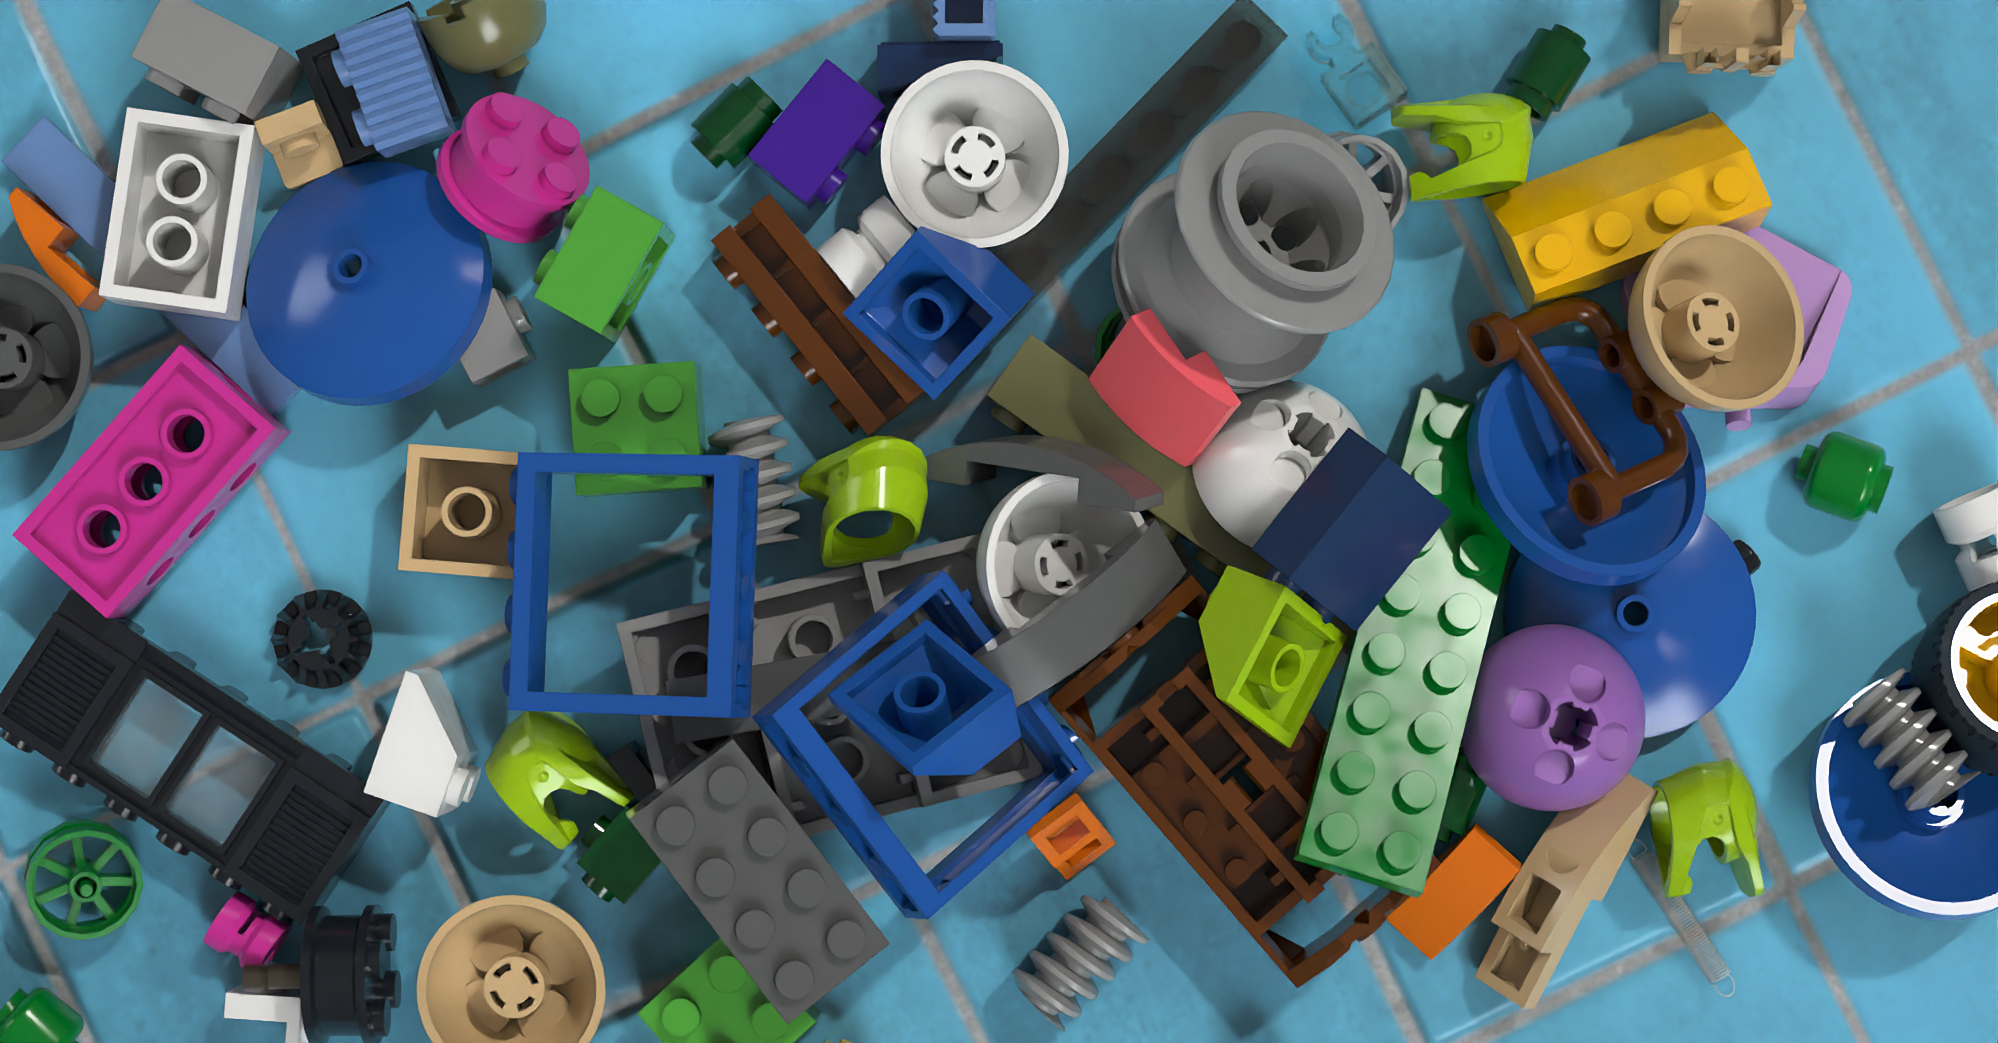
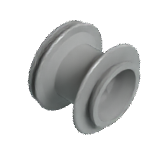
[1111,111,1394,393]

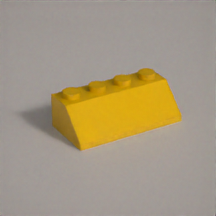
[1481,112,1773,312]

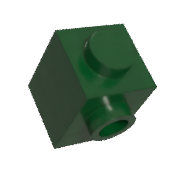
[577,802,662,904]

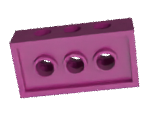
[12,345,291,619]

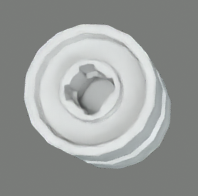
[816,195,915,299]
[1933,482,1998,592]

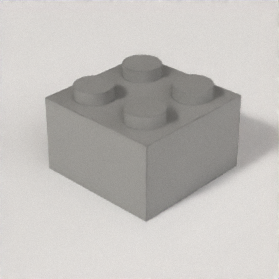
[131,0,304,125]

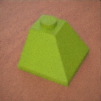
[1198,565,1347,749]

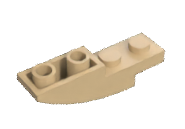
[1474,773,1659,1009]

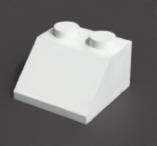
[364,667,481,817]

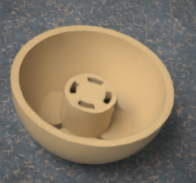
[1628,225,1804,412]
[417,895,606,1043]

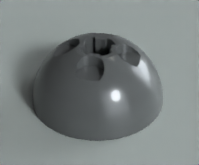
[0,263,94,451]

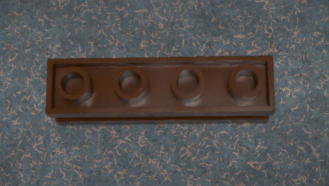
[711,193,927,437]

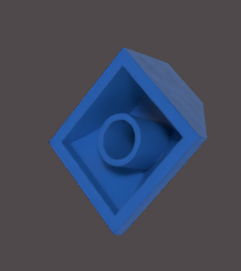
[843,226,1035,400]
[828,619,1021,776]

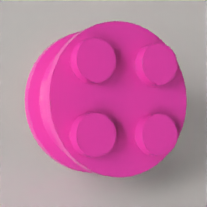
[436,92,590,243]

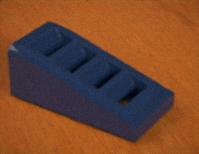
[877,40,1003,100]

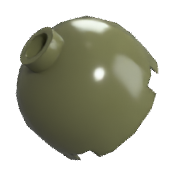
[416,0,546,79]

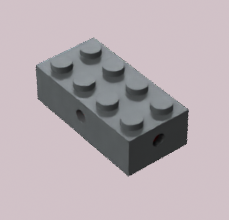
[626,735,890,1025]

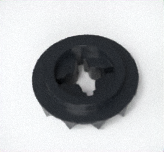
[270,589,373,689]

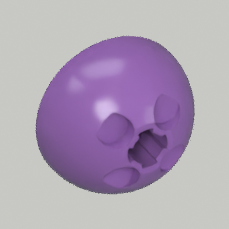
[1461,624,1646,811]

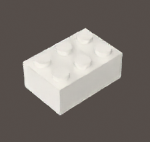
[99,107,265,321]

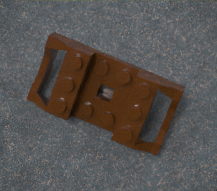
[1047,575,1441,988]

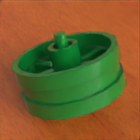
[23,819,143,941]

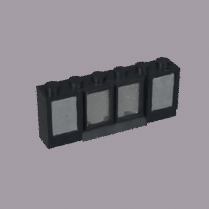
[0,590,391,924]

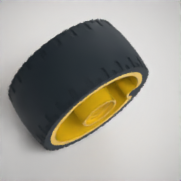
[1909,581,1998,776]

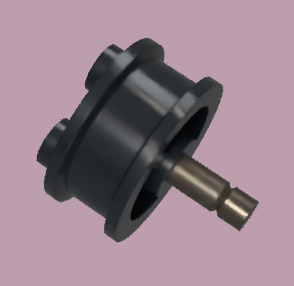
[242,905,402,1043]

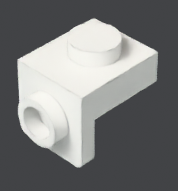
[224,985,309,1043]

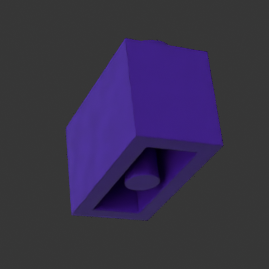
[748,59,887,210]

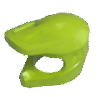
[1391,93,1534,202]
[799,436,928,567]
[484,711,635,850]
[1650,757,1764,898]

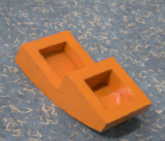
[8,187,107,312]
[1026,793,1117,880]
[1386,823,1523,960]

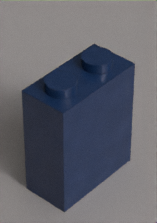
[1251,427,1452,631]

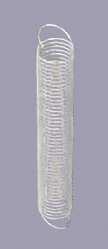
[1628,839,1735,997]

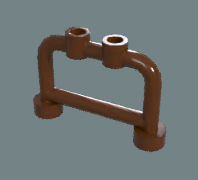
[1466,296,1689,526]

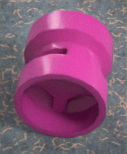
[203,891,292,968]

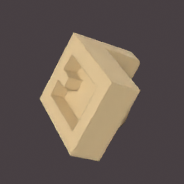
[254,100,345,190]

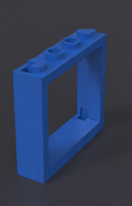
[502,452,759,718]
[752,570,1094,919]

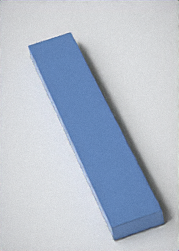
[1,116,302,417]

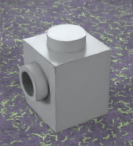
[460,288,537,387]

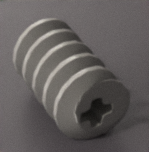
[708,414,803,546]
[1843,668,1981,811]
[1011,894,1150,1032]

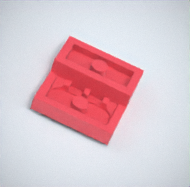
[1088,308,1241,467]

